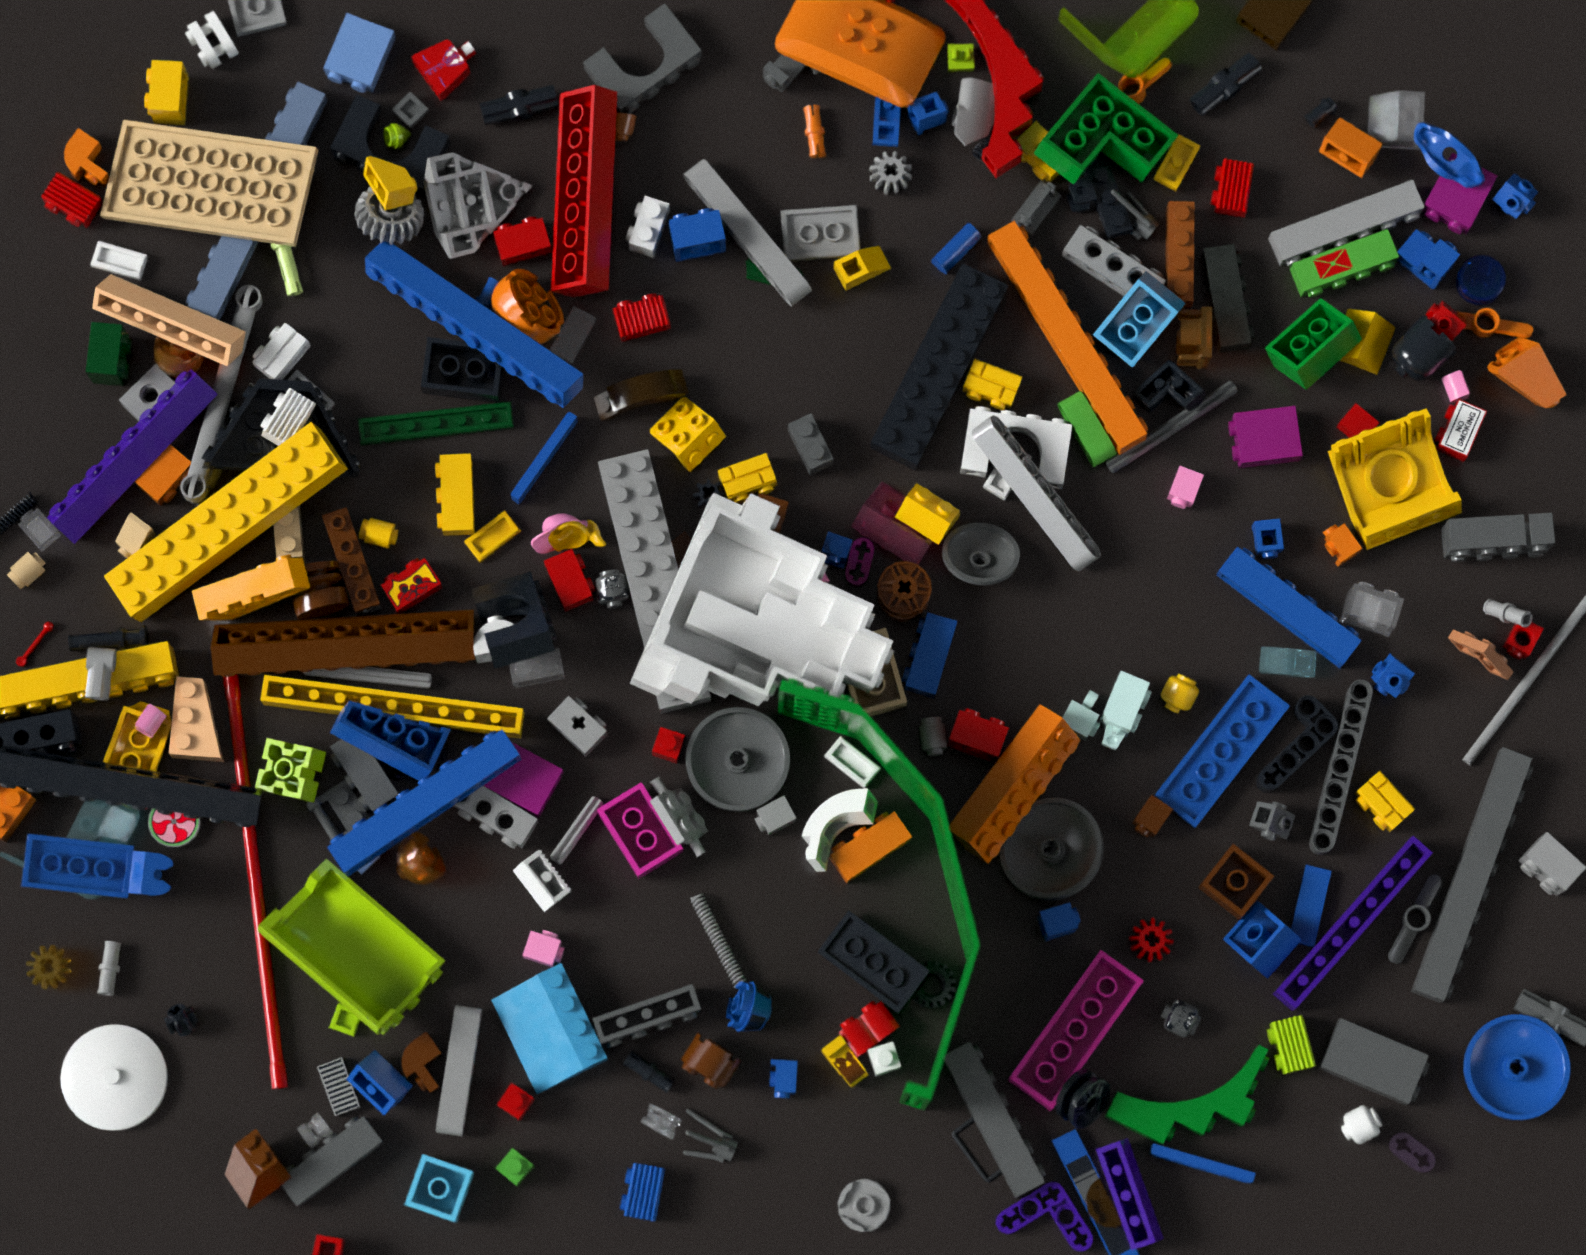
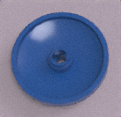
[1463,1014,1570,1121]

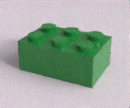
[1265,298,1362,390]

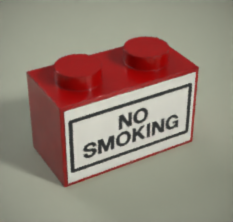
[1434,399,1487,462]

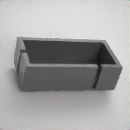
[1441,513,1555,563]

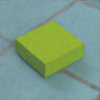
[329,1003,361,1037]

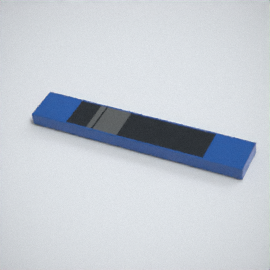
[1052,1129,1139,1255]

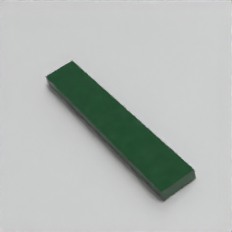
[358,402,514,446]

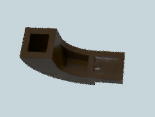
[594,369,689,421]

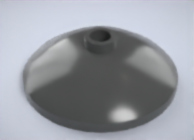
[942,523,1020,585]

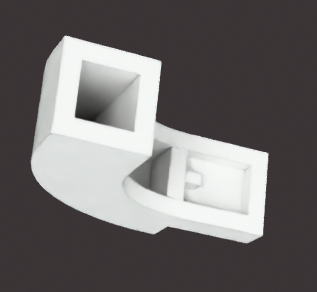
[802,789,878,872]

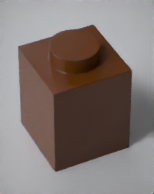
[1132,795,1173,838]

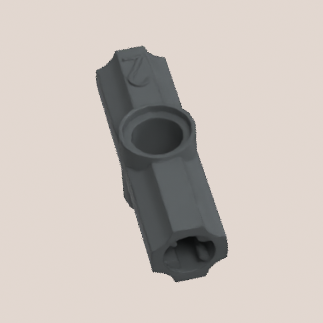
[1513,989,1586,1047]

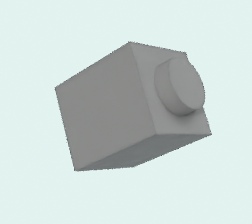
[754,796,796,836]

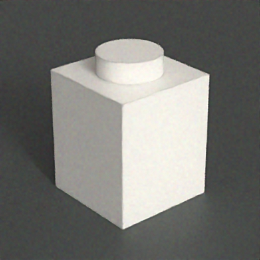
[867,1041,901,1077]

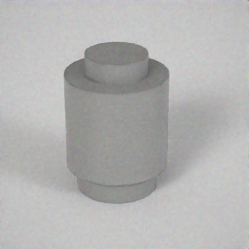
[919,717,947,756]

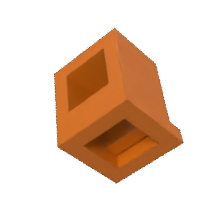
[1323,523,1362,567]

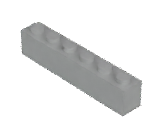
[1268,180,1424,267]

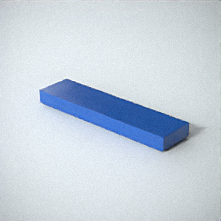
[511,411,578,505]
[1149,1144,1255,1184]

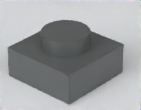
[392,92,429,129]

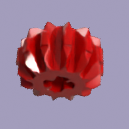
[1129,918,1174,963]

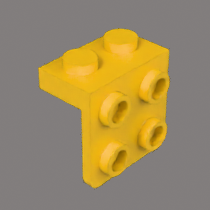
[650,397,726,472]

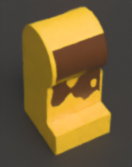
[821,1035,868,1088]

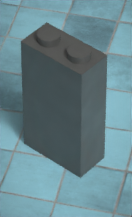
[1318,1018,1430,1106]

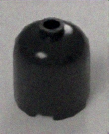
[1392,315,1457,381]

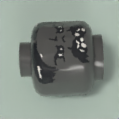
[594,569,630,609]
[1161,999,1202,1038]

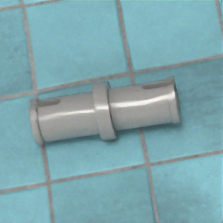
[1483,599,1533,627]
[97,941,121,996]

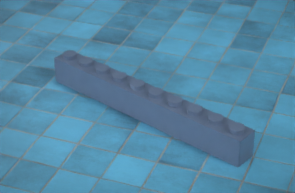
[186,82,327,320]

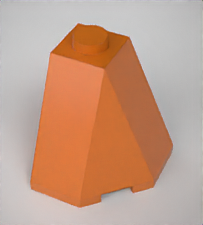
[1487,337,1567,408]

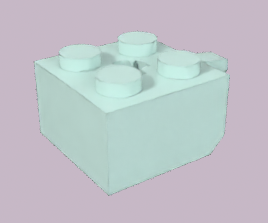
[1100,671,1152,751]

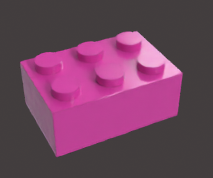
[597,782,683,879]

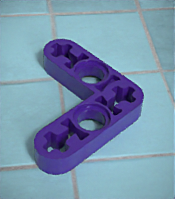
[996,1182,1093,1252]

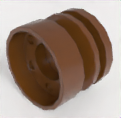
[293,561,349,620]
[876,561,932,622]

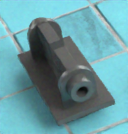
[1011,181,1062,235]

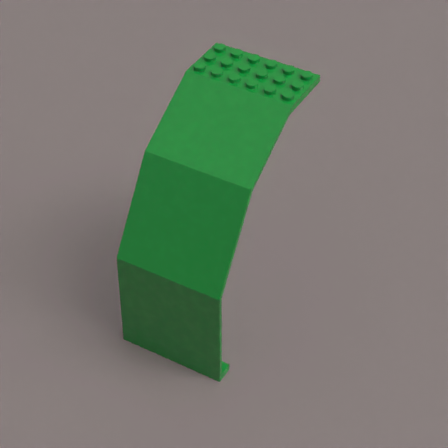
[778,678,980,1110]

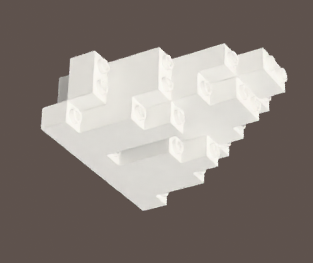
[630,493,894,706]

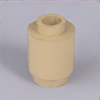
[7,552,46,589]

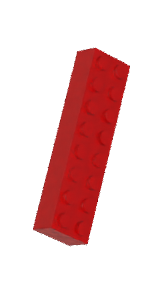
[551,85,617,297]

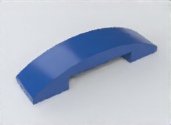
[873,97,900,147]

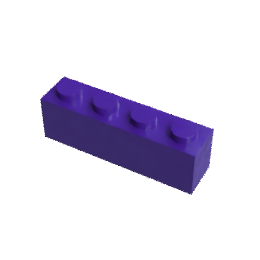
[1096,1138,1164,1250]

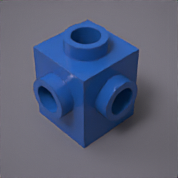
[1492,173,1538,218]
[1371,653,1415,698]

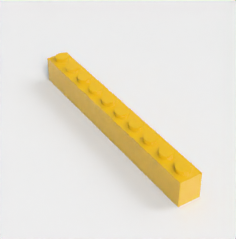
[260,675,524,739]

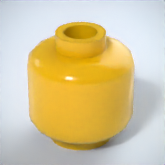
[1161,673,1199,713]

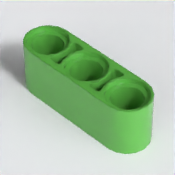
[1057,391,1117,467]

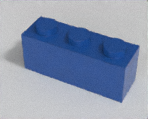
[902,612,957,698]

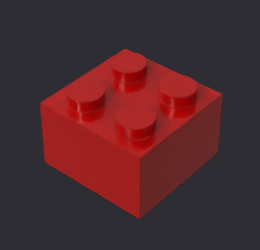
[947,708,1009,764]

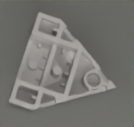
[424,152,533,259]

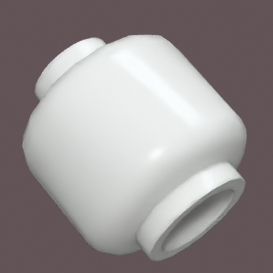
[1341,1105,1382,1144]

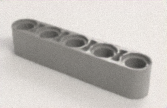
[436,1005,482,1137]

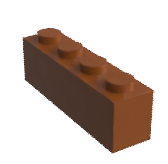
[1165,201,1194,309]

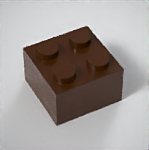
[1198,844,1274,920]

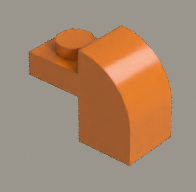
[64,128,109,187]

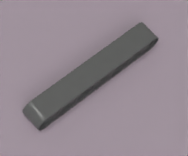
[1309,679,1373,855]

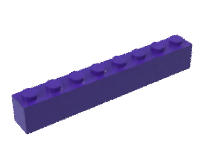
[47,369,218,544]
[1273,836,1433,1011]

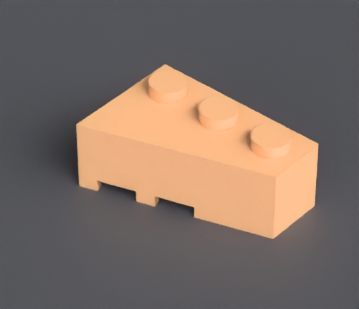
[169,677,224,762]

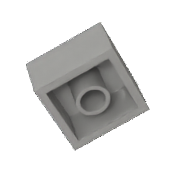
[1518,832,1586,896]

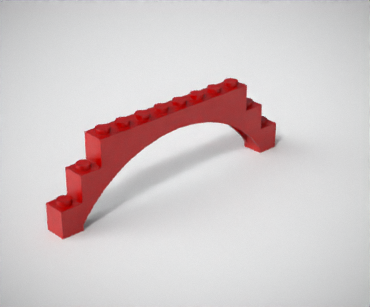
[945,0,1043,178]

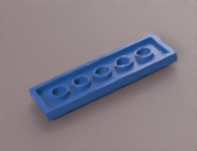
[1154,674,1290,828]

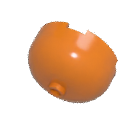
[491,269,564,344]

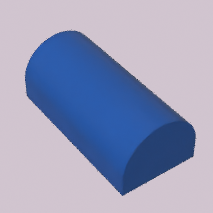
[931,223,982,274]

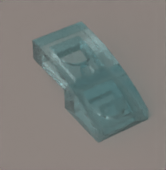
[1259,646,1317,678]

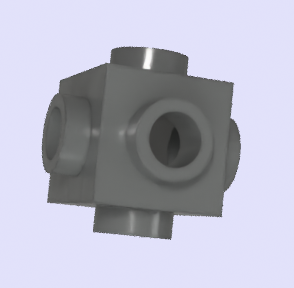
[1249,801,1295,841]

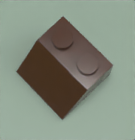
[225,1129,292,1209]

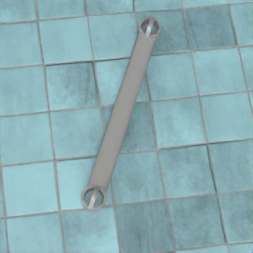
[180,285,263,503]

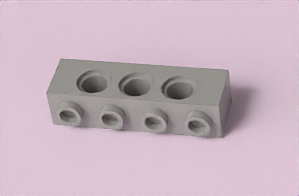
[1062,225,1166,296]
[453,786,538,849]

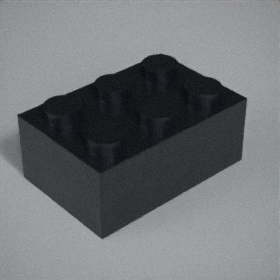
[421,337,504,403]

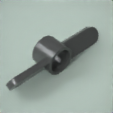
[1388,875,1443,964]

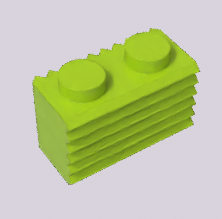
[1267,1015,1316,1075]

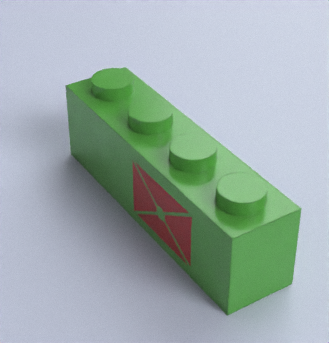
[1290,229,1399,298]

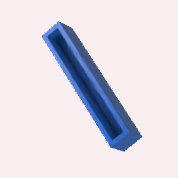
[1216,547,1362,669]

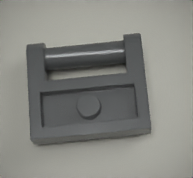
[306,780,370,844]

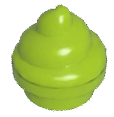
[383,123,411,149]

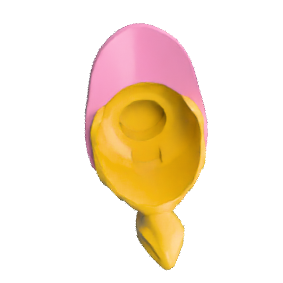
[531,513,606,554]

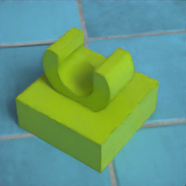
[947,44,974,72]

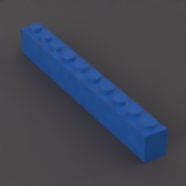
[365,241,583,408]

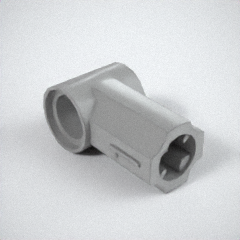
[85,647,117,700]

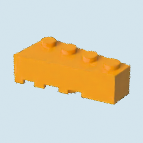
[192,555,310,620]

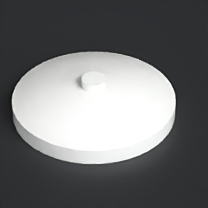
[61,1025,168,1131]

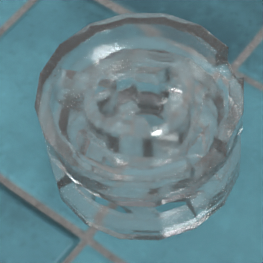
[640,1104,682,1140]

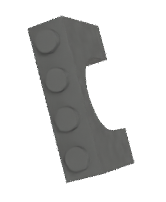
[583,4,702,114]

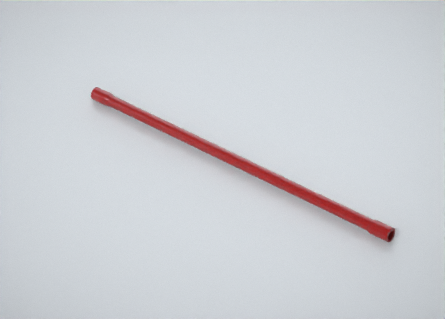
[223,674,288,1089]

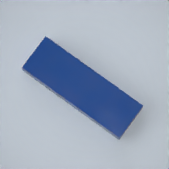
[1291,865,1332,948]

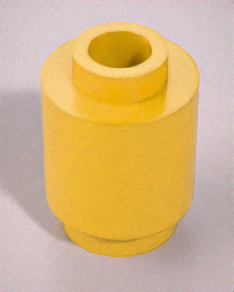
[359,518,399,549]

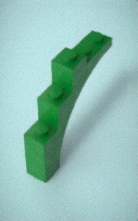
[1105,1045,1269,1145]

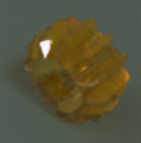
[26,945,71,990]

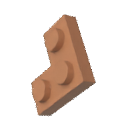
[1448,629,1513,680]

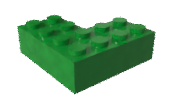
[1033,73,1178,185]

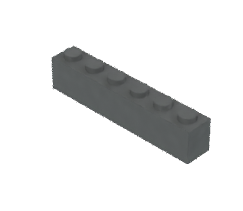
[943,1042,1046,1198]

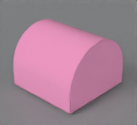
[1442,370,1470,403]
[135,704,166,738]

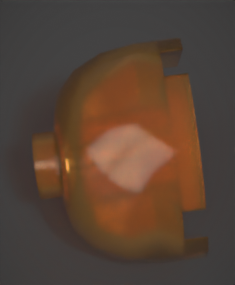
[154,336,205,378]
[396,832,446,885]

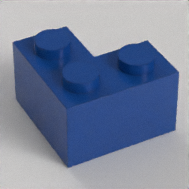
[1397,229,1460,290]

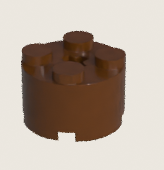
[681,1033,742,1089]

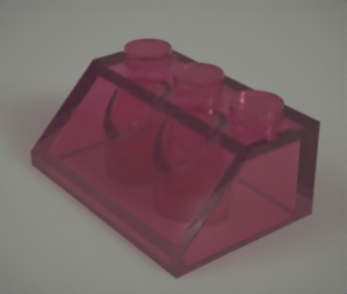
[851,482,934,565]

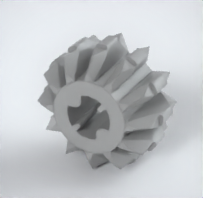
[869,151,912,195]

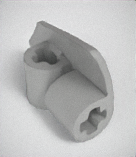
[952,78,995,146]

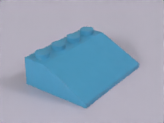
[492,963,608,1095]

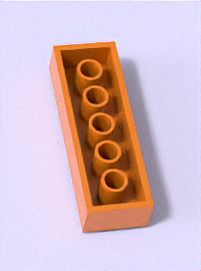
[949,704,1081,864]

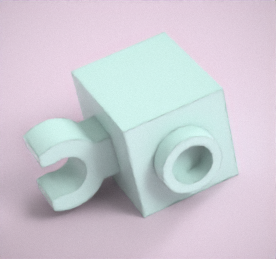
[1062,690,1100,741]

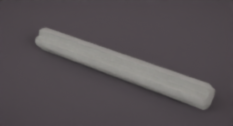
[303,667,432,689]

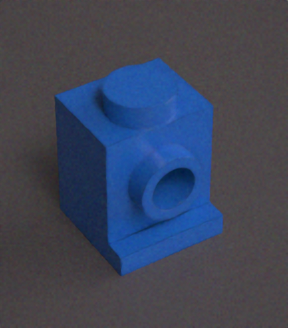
[908,92,949,135]
[1252,518,1284,559]
[821,532,853,569]
[769,1059,797,1099]

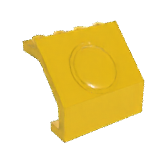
[1328,408,1462,550]

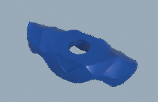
[1414,122,1485,188]

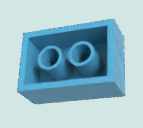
[1093,271,1186,367]

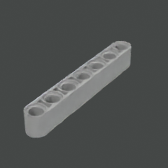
[683,159,812,307]
[972,415,1101,571]

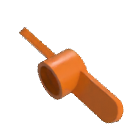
[1118,58,1172,104]
[1456,308,1533,338]

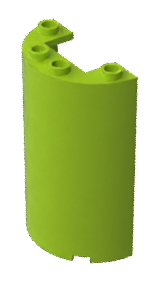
[258,859,445,1035]

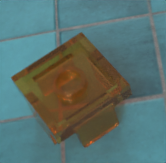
[1176,307,1212,369]

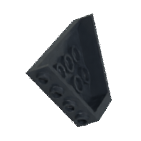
[201,378,360,478]

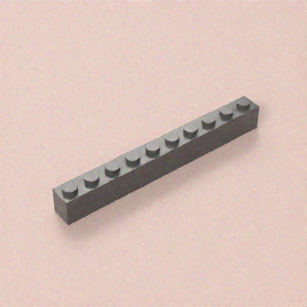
[1411,747,1534,1003]

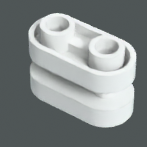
[185,11,239,69]

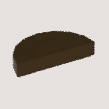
[1085,1178,1122,1228]

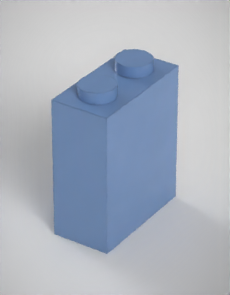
[324,13,396,93]

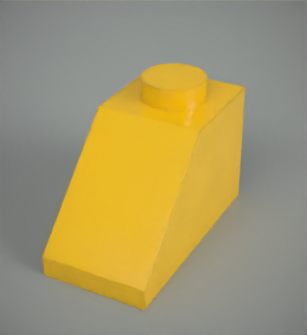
[363,156,417,210]

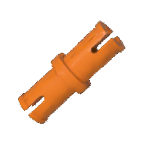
[803,105,826,158]

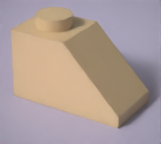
[115,513,157,558]

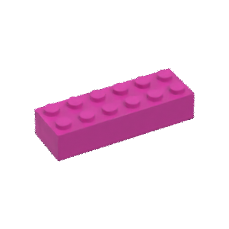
[1008,950,1144,1111]

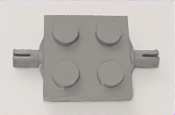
[650,777,708,857]

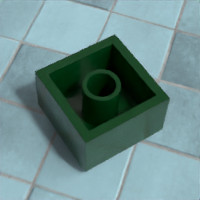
[85,322,132,386]

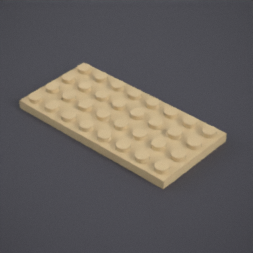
[100,120,319,247]

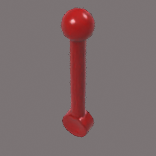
[16,622,54,667]

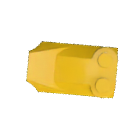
[103,701,172,771]

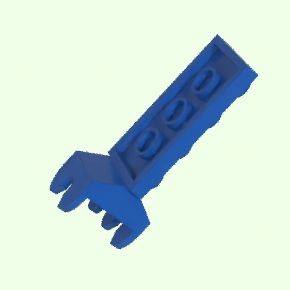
[21,834,173,898]

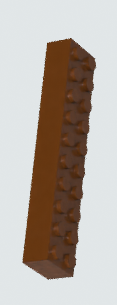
[211,609,476,677]

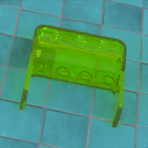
[1058,0,1199,78]

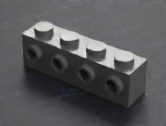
[592,984,701,1048]

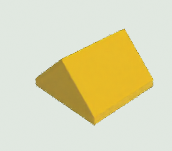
[1340,309,1396,375]

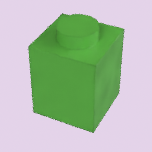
[496,1148,534,1187]

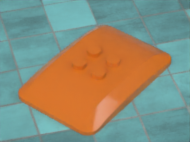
[775,0,946,108]

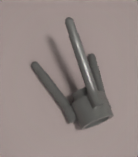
[1099,190,1159,240]
[683,1108,738,1163]

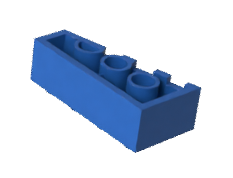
[330,701,451,781]

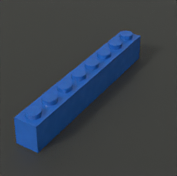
[327,730,522,877]

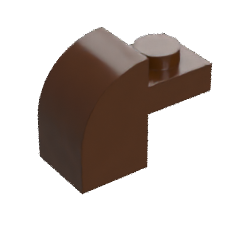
[402,1032,443,1094]

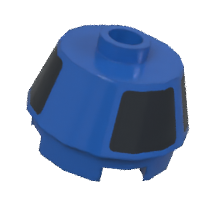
[726,981,772,1032]

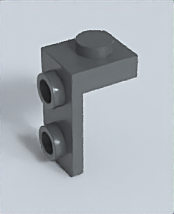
[763,55,806,93]

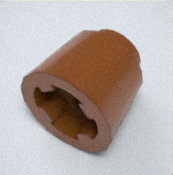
[615,113,637,141]

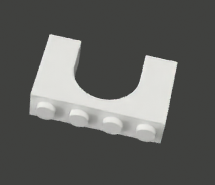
[960,406,1072,489]

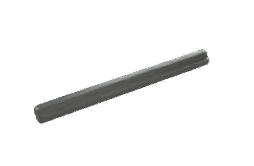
[1106,381,1238,473]

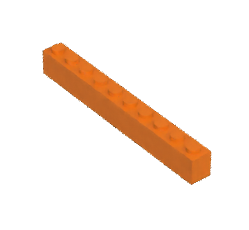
[987,221,1148,455]

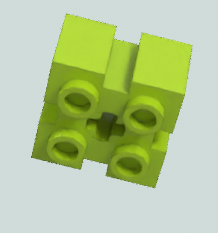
[255,738,326,803]

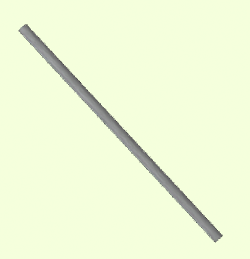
[1462,595,1586,766]

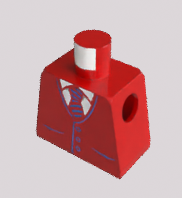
[412,39,476,101]

